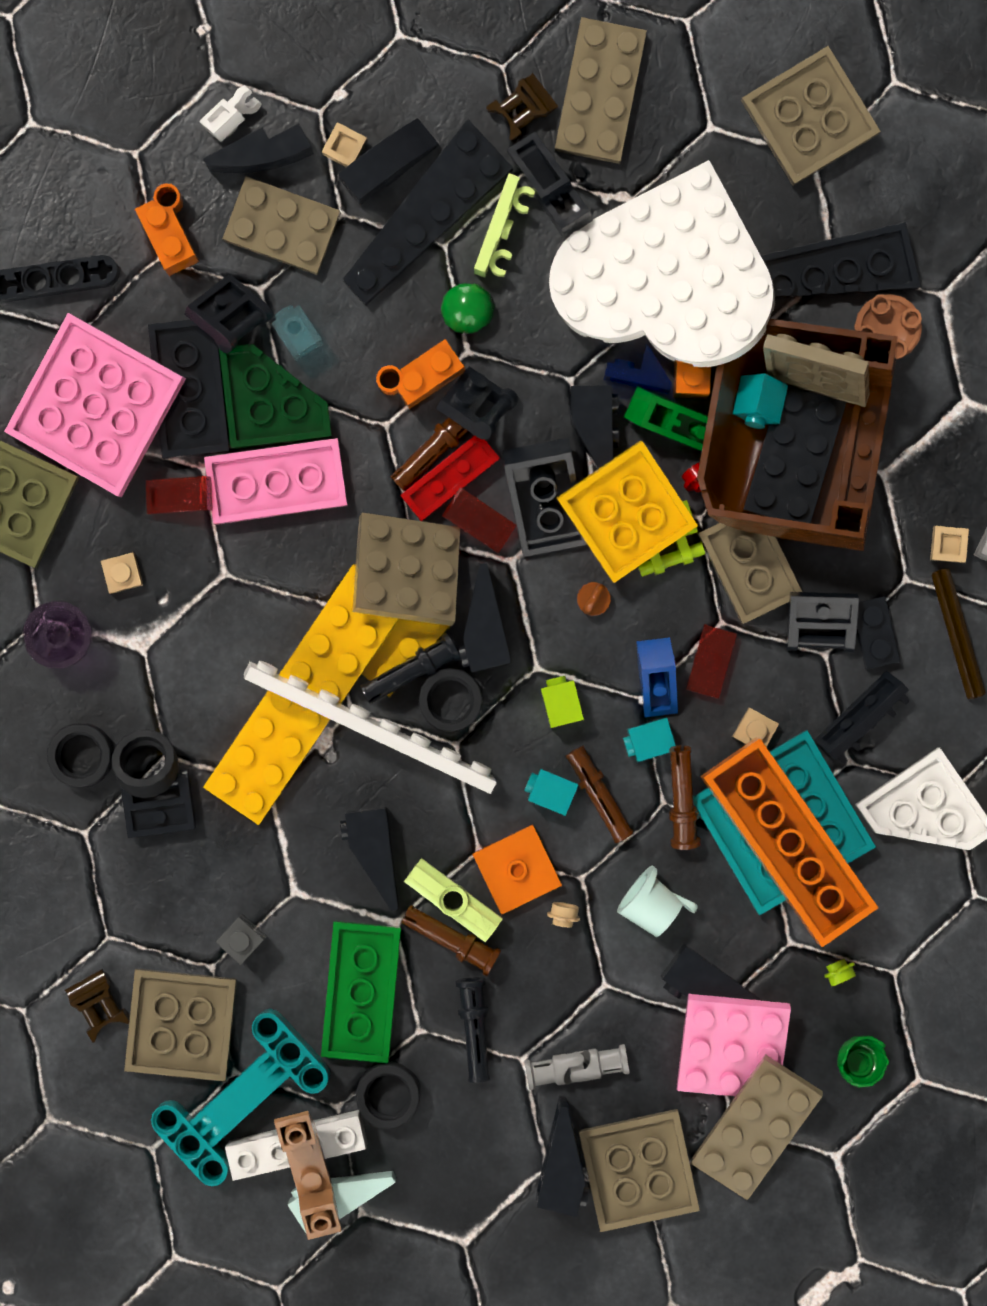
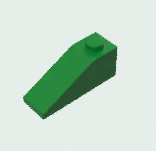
[624,386,708,451]

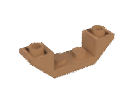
[274,1111,342,1240]

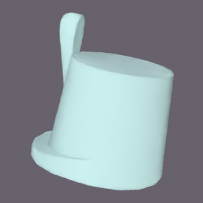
[617,865,698,937]

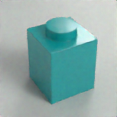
[733,373,788,429]
[623,718,676,762]
[524,768,578,816]

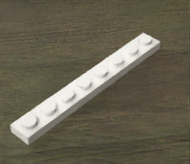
[244,660,496,794]

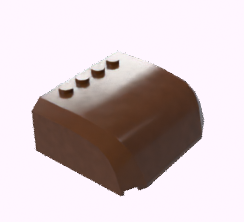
[697,319,898,551]

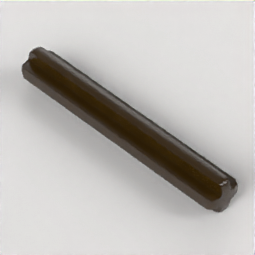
[931,569,985,699]

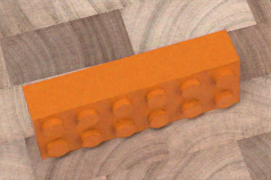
[700,738,878,947]

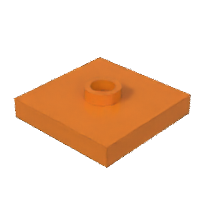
[472,824,562,915]

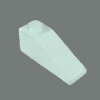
[287,1171,396,1233]

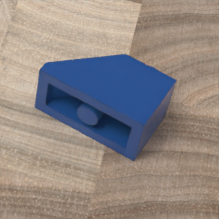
[636,637,678,717]

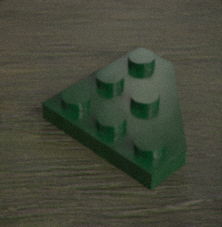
[219,344,332,449]

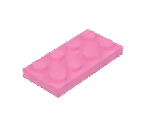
[204,438,348,525]

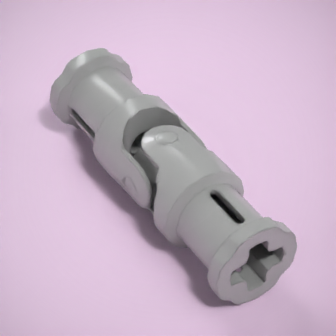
[525,1044,630,1090]

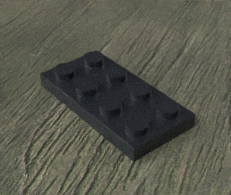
[148,320,230,459]
[742,385,847,523]

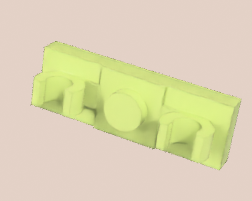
[474,173,535,278]

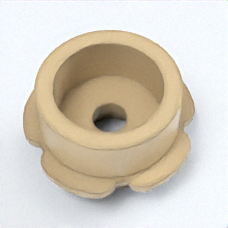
[547,902,580,928]

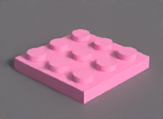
[677,994,791,1096]

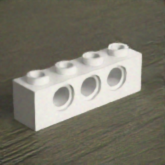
[225,1110,368,1181]

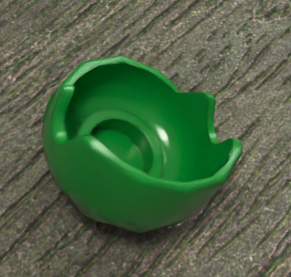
[440,283,495,335]
[837,1035,889,1088]

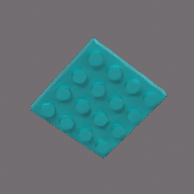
[693,730,876,916]

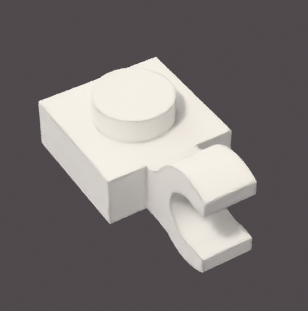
[199,85,262,142]

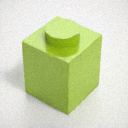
[541,676,584,728]

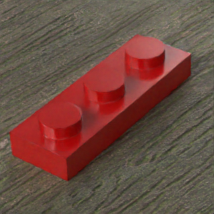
[400,436,500,522]

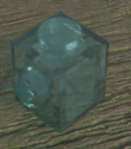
[271,305,324,361]

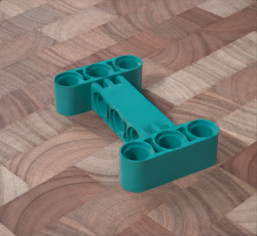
[151,1009,330,1186]

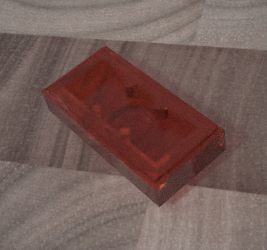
[146,476,213,515]
[442,488,516,553]
[686,625,737,699]

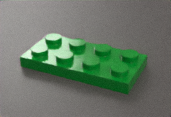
[321,921,401,1063]

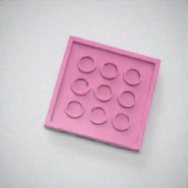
[4,313,186,497]

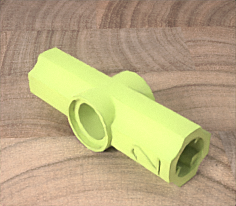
[404,858,503,942]

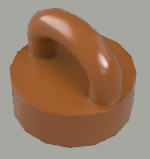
[577,582,611,616]

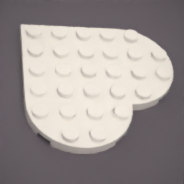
[549,160,775,367]

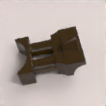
[486,73,558,143]
[65,969,130,1043]

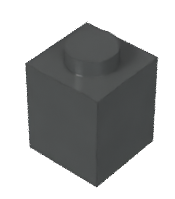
[216,914,267,965]

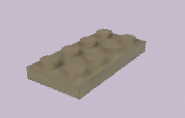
[554,17,647,164]
[691,1054,823,1200]

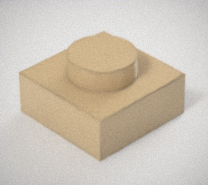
[322,122,368,167]
[930,526,969,563]
[101,552,143,594]
[732,707,779,747]

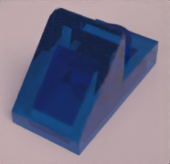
[603,344,672,394]

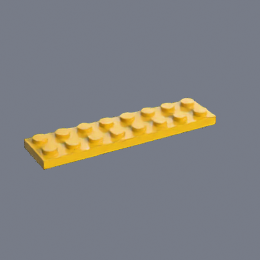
[203,564,398,825]

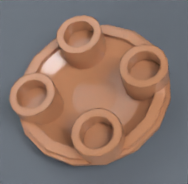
[855,294,922,360]

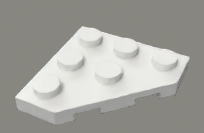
[855,747,987,850]

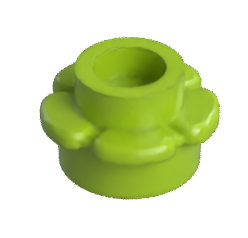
[824,958,856,986]

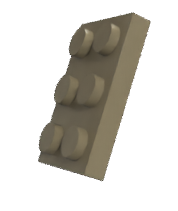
[222,176,341,275]
[698,523,802,624]

